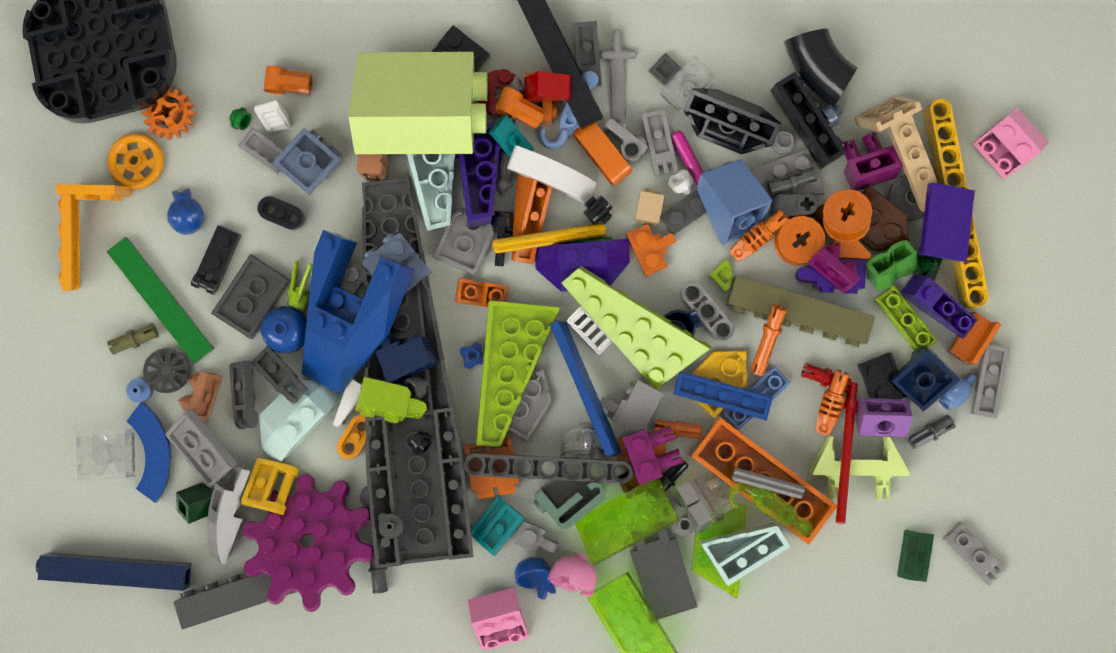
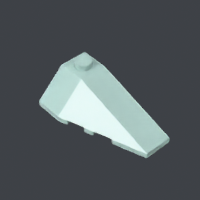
[405,154,455,231]

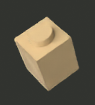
[634,188,664,226]

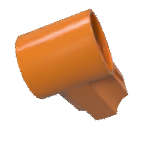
[263,66,313,95]
[494,87,544,129]

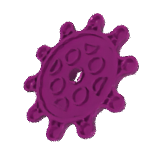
[242,474,375,612]

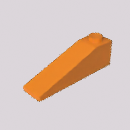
[511,174,552,265]

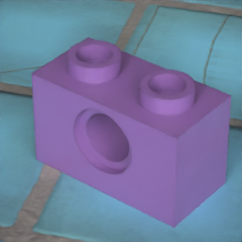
[855,398,913,437]

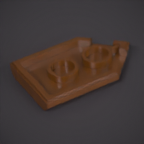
[843,185,909,251]

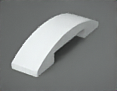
[507,146,596,203]

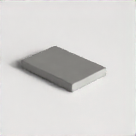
[165,408,238,489]

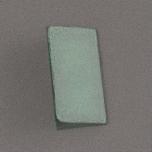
[897,530,934,582]

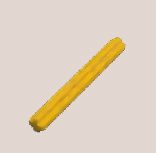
[492,223,606,253]

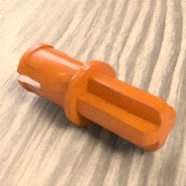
[654,419,702,439]

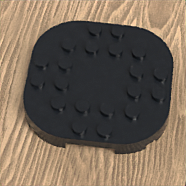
[23,0,177,124]

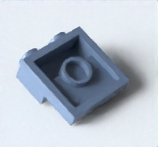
[272,128,342,196]
[361,232,431,293]

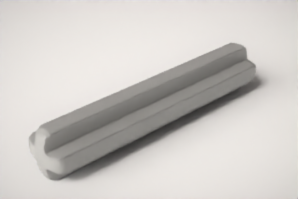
[732,468,804,499]

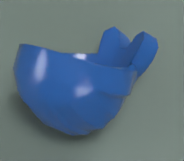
[167,188,204,235]
[514,557,556,600]

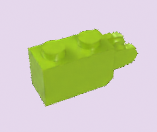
[355,377,427,423]

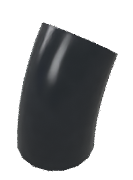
[784,28,858,107]

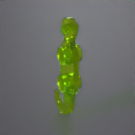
[728,483,813,537]

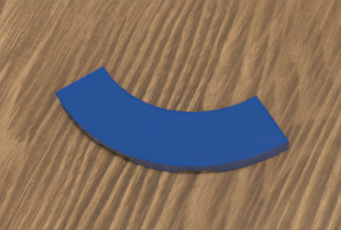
[126,402,172,503]

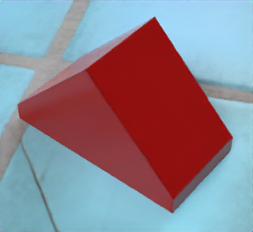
[524,71,571,102]

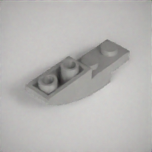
[208,464,250,565]

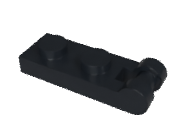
[191,225,242,295]

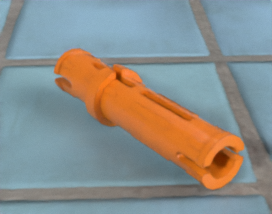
[750,304,787,376]

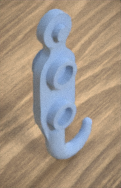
[539,71,599,149]

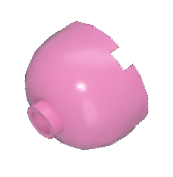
[547,553,598,597]

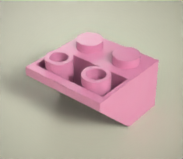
[973,107,1049,179]
[468,587,529,650]

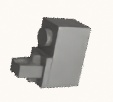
[600,380,664,432]

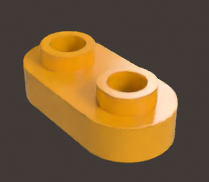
[337,415,366,459]

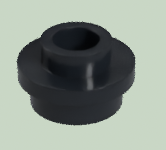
[409,431,431,455]

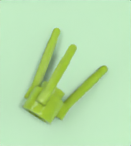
[287,260,313,310]

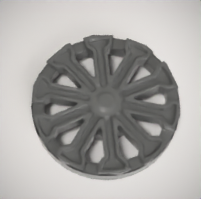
[143,348,190,393]

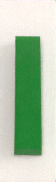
[107,237,214,363]

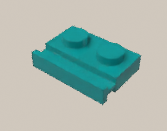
[471,496,526,556]

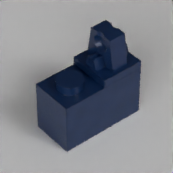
[375,331,438,384]

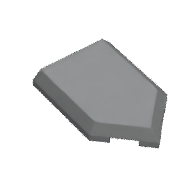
[433,209,495,276]
[508,369,553,442]

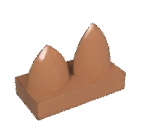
[178,371,223,422]

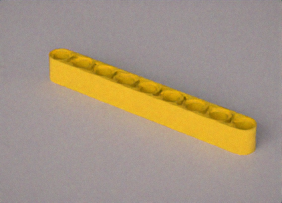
[924,99,988,309]

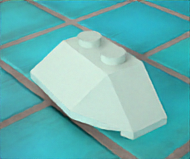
[259,380,343,463]

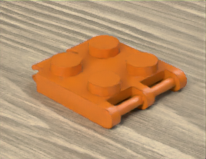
[464,436,519,499]

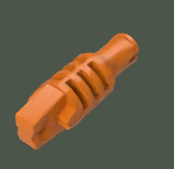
[730,209,790,262]
[815,369,850,436]

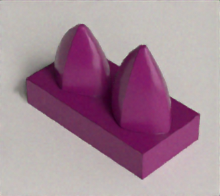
[807,243,860,294]

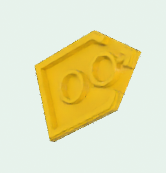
[691,351,747,418]

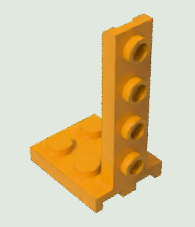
[56,184,131,291]

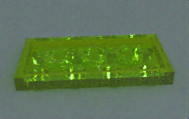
[575,478,680,565]
[586,572,678,653]

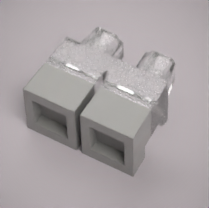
[675,475,733,534]

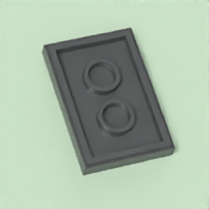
[211,254,291,340]

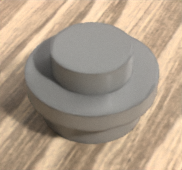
[772,130,795,154]

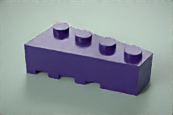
[458,122,500,227]

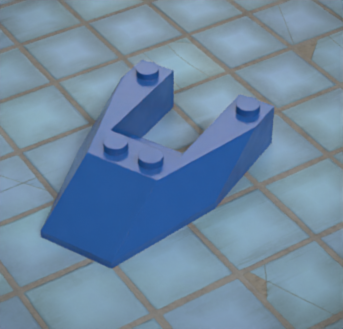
[302,230,415,394]

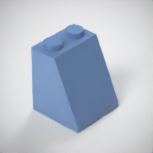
[697,159,772,245]

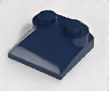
[891,346,960,412]

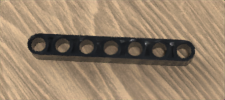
[517,0,603,130]

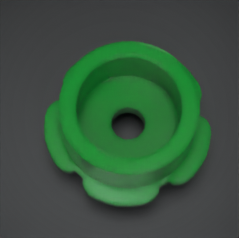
[229,107,251,130]

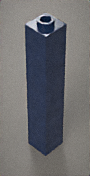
[35,552,192,591]

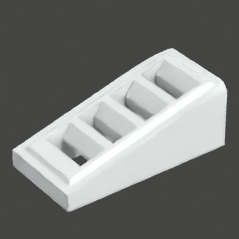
[254,100,291,134]
[566,306,613,355]
[333,378,361,427]

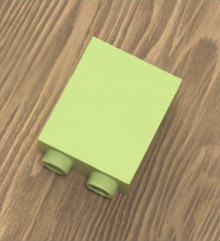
[349,52,488,154]

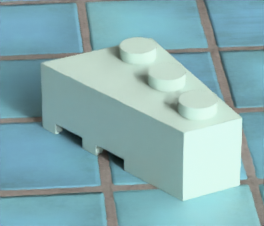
[698,523,790,586]

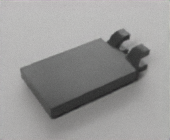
[630,523,698,622]

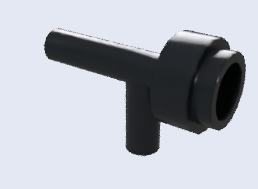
[491,211,514,267]

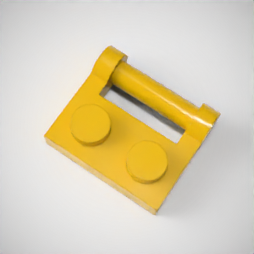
[241,458,299,515]

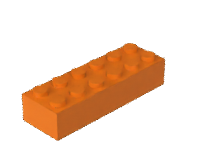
[689,417,837,545]

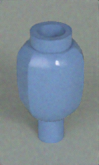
[939,373,977,410]

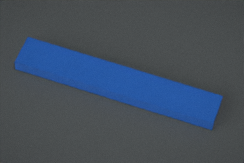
[551,320,622,456]

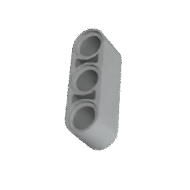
[680,282,734,341]

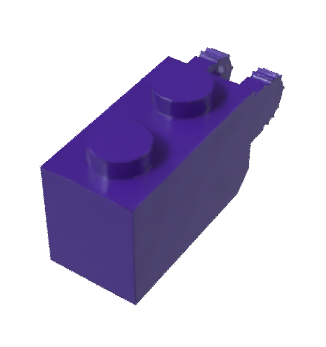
[795,258,866,294]

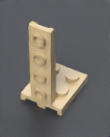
[854,96,938,212]

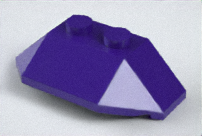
[535,239,630,292]

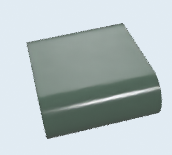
[534,482,606,529]

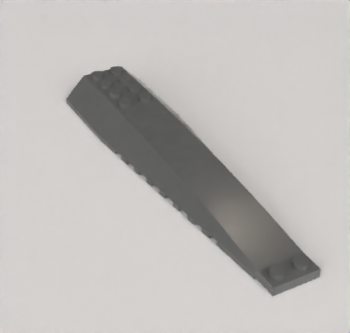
[362,177,474,569]

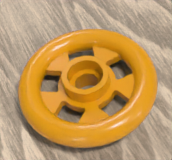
[107,133,164,189]

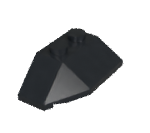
[683,88,782,154]

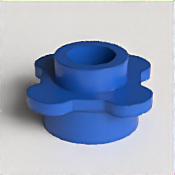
[460,342,483,369]

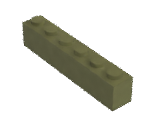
[726,276,875,348]

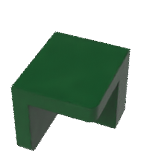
[176,483,212,524]

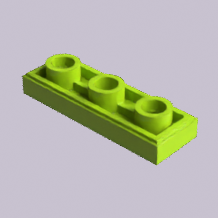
[874,285,938,351]

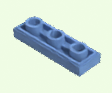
[721,365,791,431]

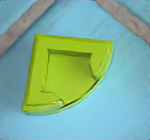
[708,258,733,292]

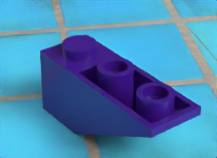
[900,274,977,339]

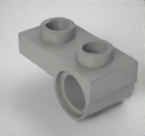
[604,118,648,164]

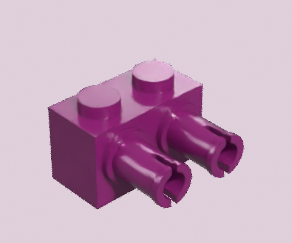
[843,132,903,191]
[621,425,683,485]

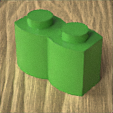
[866,240,917,291]

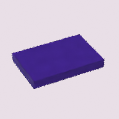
[919,182,975,262]

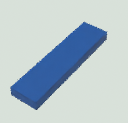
[673,371,773,421]

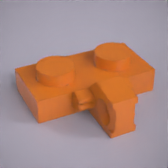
[626,224,676,277]

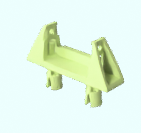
[809,436,910,500]

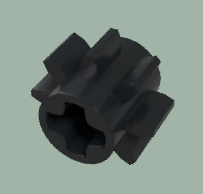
[583,196,613,225]

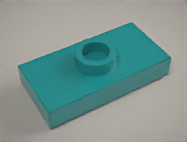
[489,115,534,158]

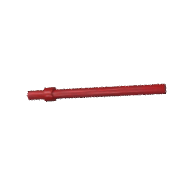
[835,382,859,524]

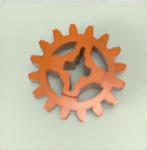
[142,88,196,140]

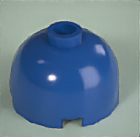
[261,306,307,354]

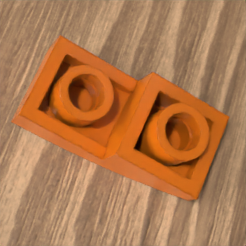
[454,278,508,307]

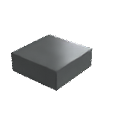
[649,53,682,88]

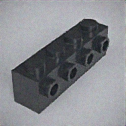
[770,72,847,170]

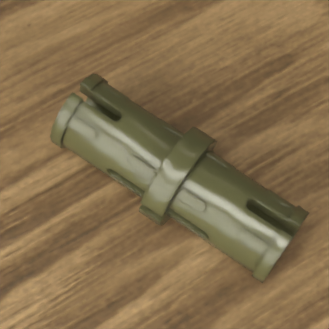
[107,323,159,355]

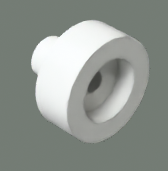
[668,170,693,195]

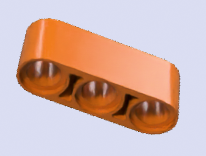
[572,123,632,186]

